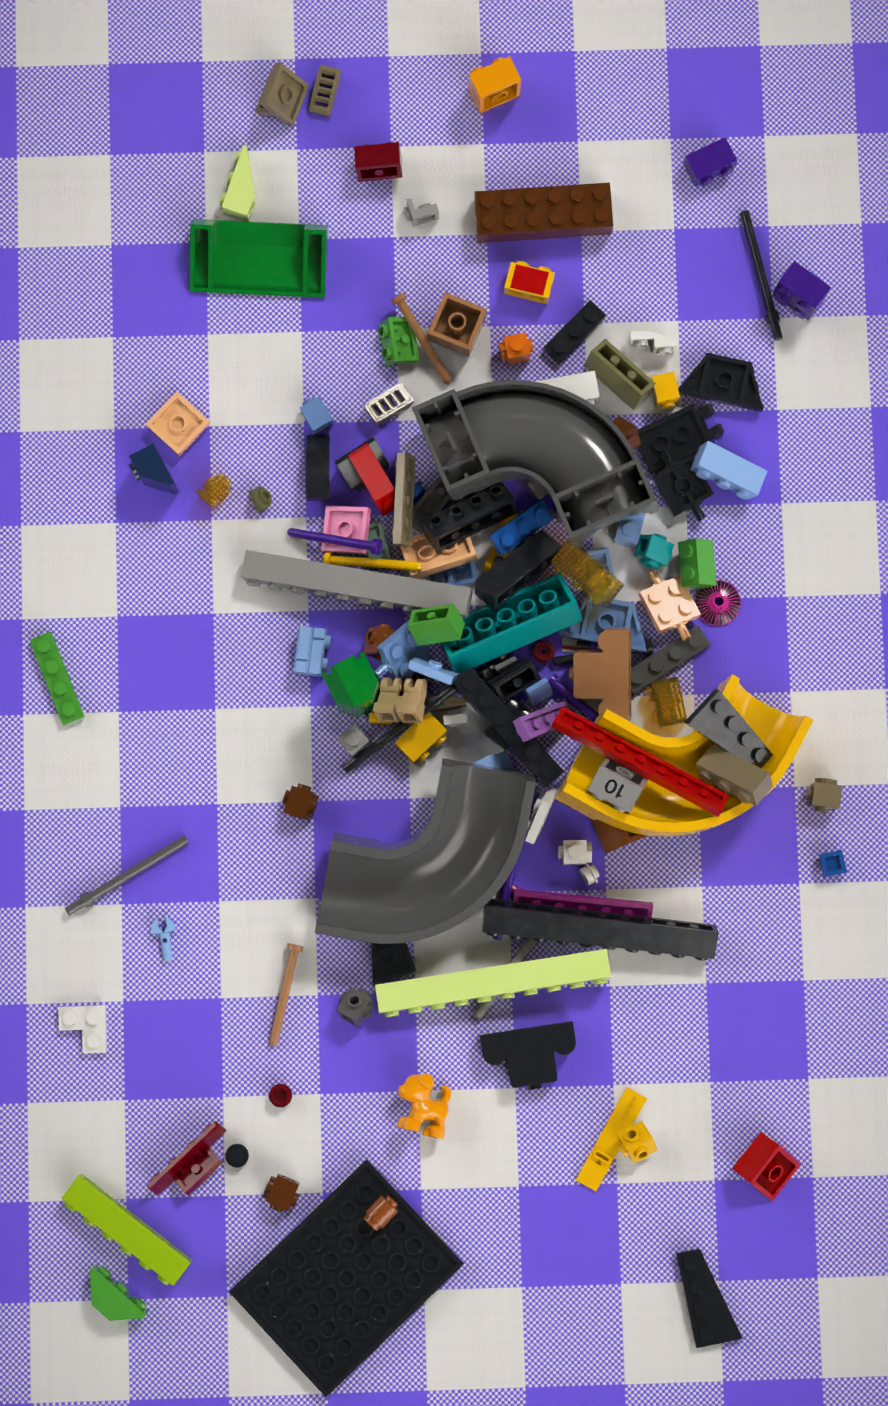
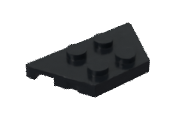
[678,353,764,412]

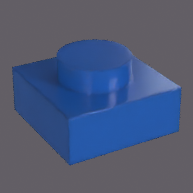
[818,850,847,878]

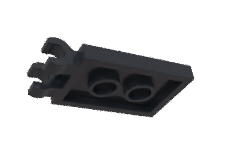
[637,403,724,475]

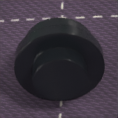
[225,1144,249,1168]

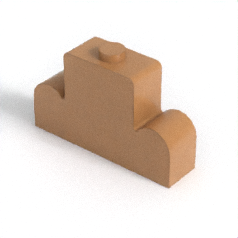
[569,627,631,721]

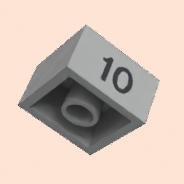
[588,757,649,813]

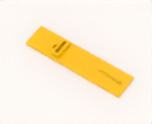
[576,1087,647,1191]

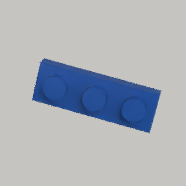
[488,499,554,556]

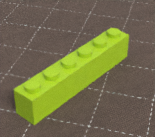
[61,1174,193,1286]

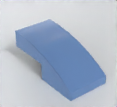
[429,560,479,586]
[525,677,553,708]

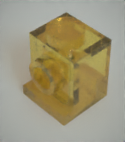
[196,473,233,510]

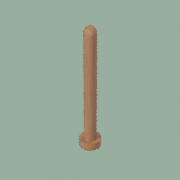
[391,292,451,384]
[269,943,303,1046]

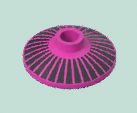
[695,580,741,626]

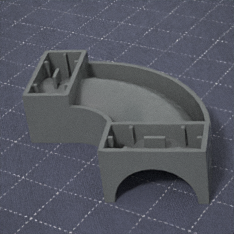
[412,380,659,548]
[315,758,536,944]

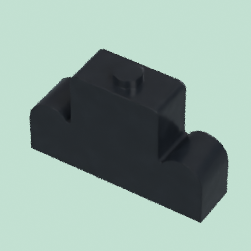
[480,1021,576,1090]

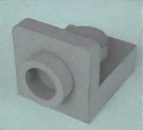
[404,198,439,227]

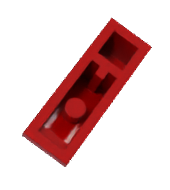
[348,443,395,516]

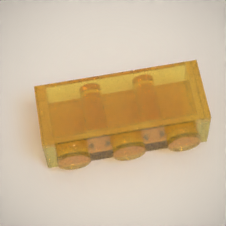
[551,540,624,606]

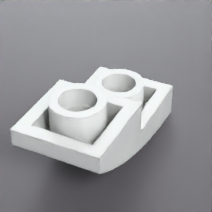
[629,331,677,356]

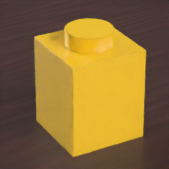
[651,371,680,409]

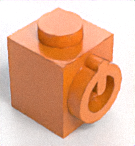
[498,332,534,365]

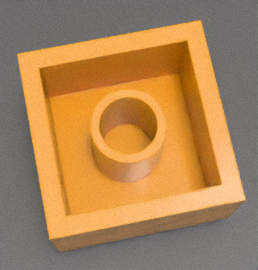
[468,56,521,114]

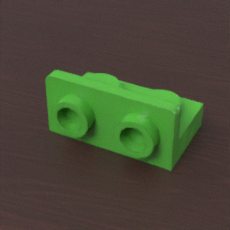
[378,317,420,367]

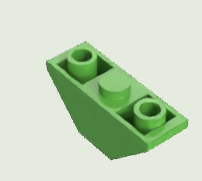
[90,1265,149,1321]

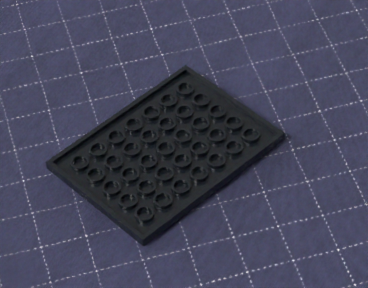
[229,1159,464,1397]

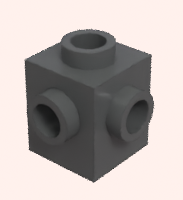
[336,987,374,1028]

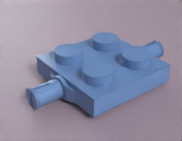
[373,621,432,682]

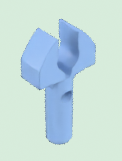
[151,916,176,961]

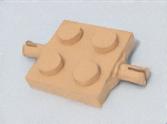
[639,570,701,641]

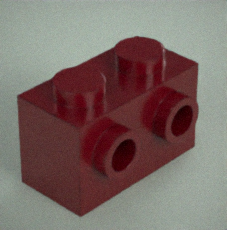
[354,142,403,182]

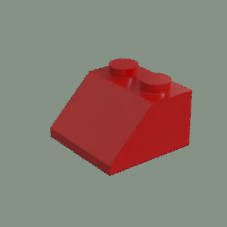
[732,1132,801,1201]

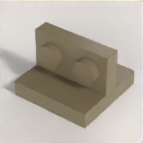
[255,63,309,126]

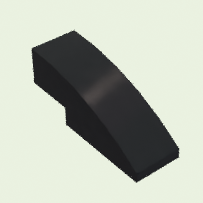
[306,435,330,501]

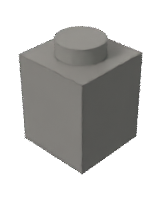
[337,723,370,758]

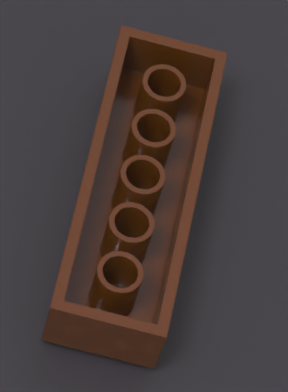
[474,182,613,243]

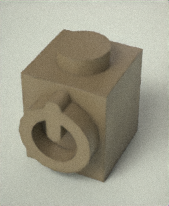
[806,778,842,813]

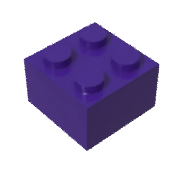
[772,261,831,321]

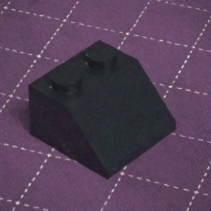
[335,437,389,493]

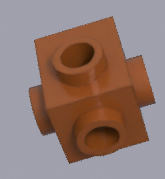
[363,624,395,661]

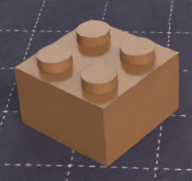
[428,292,487,357]

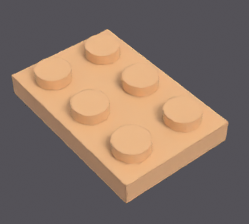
[400,533,478,579]

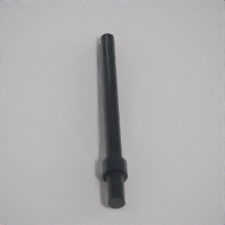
[740,210,783,341]
[342,684,457,773]

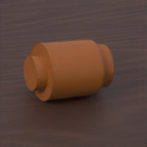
[364,1195,398,1231]

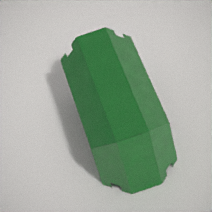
[321,652,380,718]

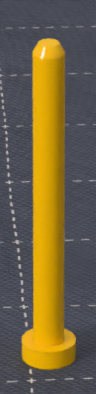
[323,552,423,571]

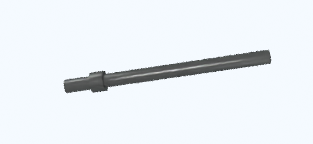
[65,835,189,916]

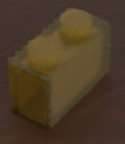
[646,677,687,729]

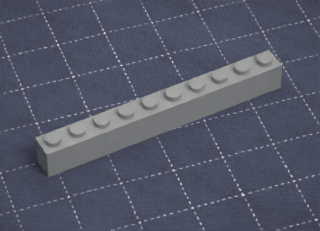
[240,550,473,619]

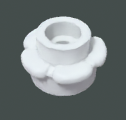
[579,864,600,885]

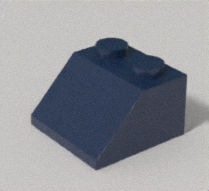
[128,443,179,494]

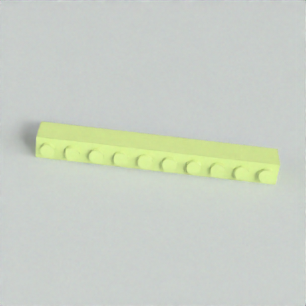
[375,949,612,1017]

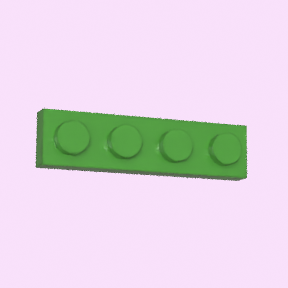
[30,631,85,725]

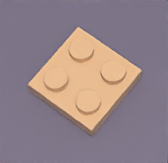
[146,391,211,456]

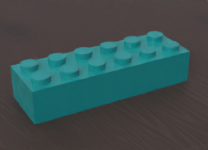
[440,573,582,674]

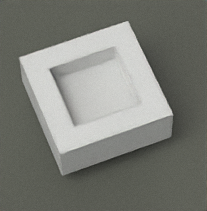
[443,710,467,727]

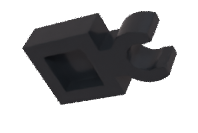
[476,652,519,680]

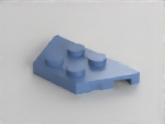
[559,595,647,653]

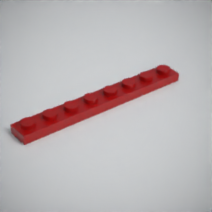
[551,707,729,817]

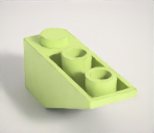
[220,145,256,221]

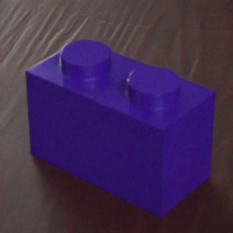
[683,137,738,187]

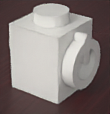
[558,840,592,865]

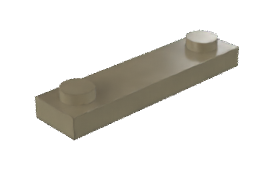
[391,453,416,548]

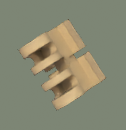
[373,677,427,724]

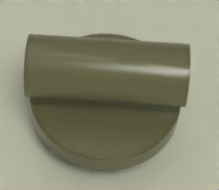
[249,487,272,513]

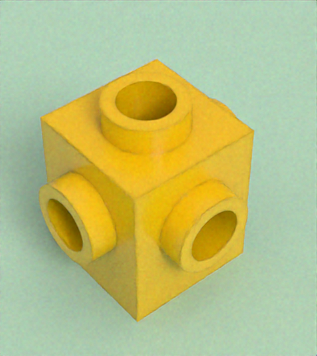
[617,1121,658,1164]

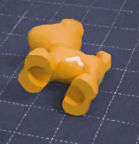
[396,1073,451,1140]

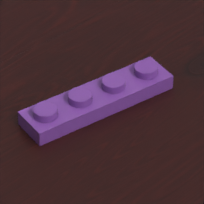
[513,700,572,742]

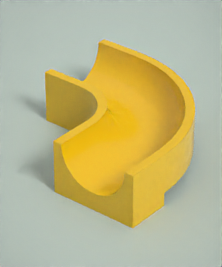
[554,674,813,837]

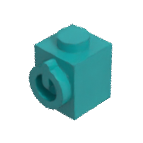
[633,534,674,570]

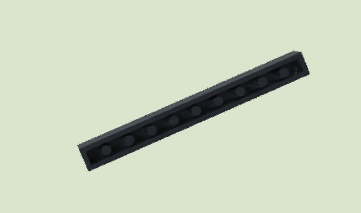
[482,899,719,961]

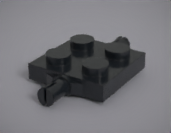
[651,450,714,522]

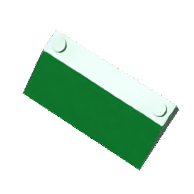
[190,219,328,298]

